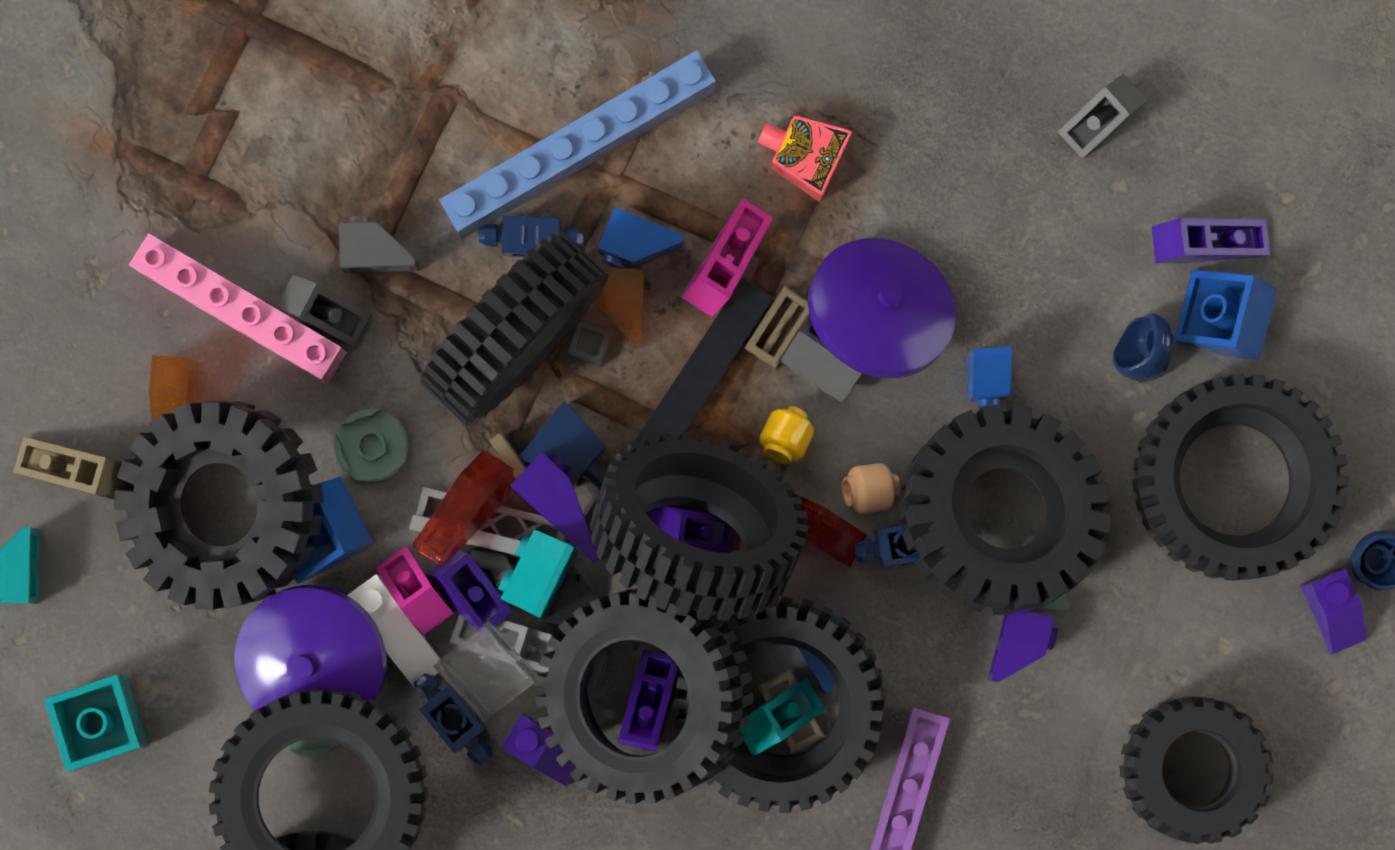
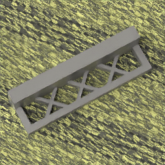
[409,487,565,557]

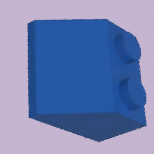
[1174,270,1278,360]
[294,477,374,584]

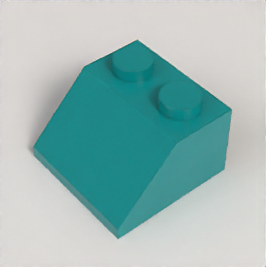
[498,529,577,619]

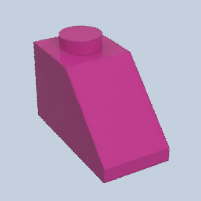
[376,546,453,635]

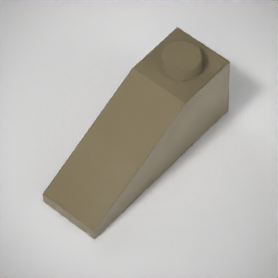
[13,437,128,500]

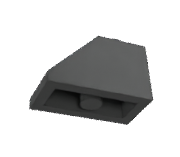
[1058,74,1147,159]
[339,217,419,273]
[276,274,371,347]

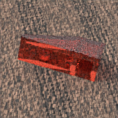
[412,450,514,567]

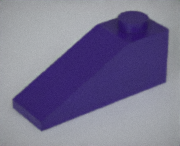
[1152,218,1270,263]
[510,452,599,564]
[618,649,679,751]

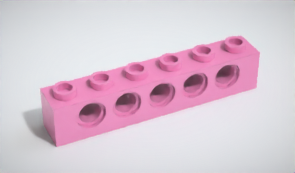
[129,233,347,384]

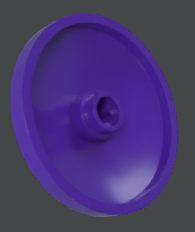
[808,238,956,378]
[234,585,387,711]

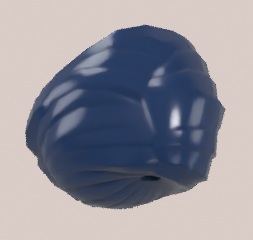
[1112,313,1174,383]
[1351,530,1395,590]

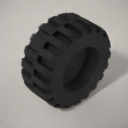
[1119,696,1274,844]

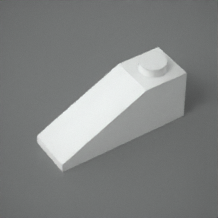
[347,574,446,688]

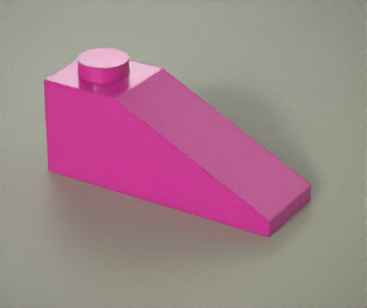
[681,198,773,317]

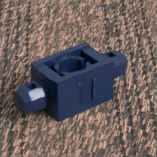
[479,215,584,257]
[854,524,920,568]
[414,673,493,765]

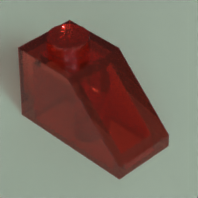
[792,493,867,568]

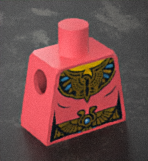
[757,116,852,202]

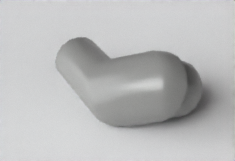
[471,549,515,592]

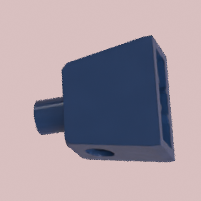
[519,401,608,490]

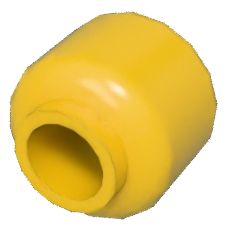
[759,406,814,464]

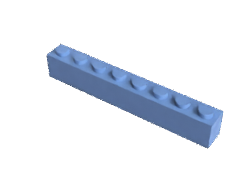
[439,50,716,239]

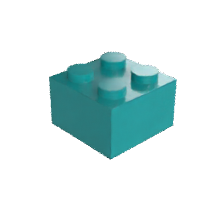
[44,674,149,772]

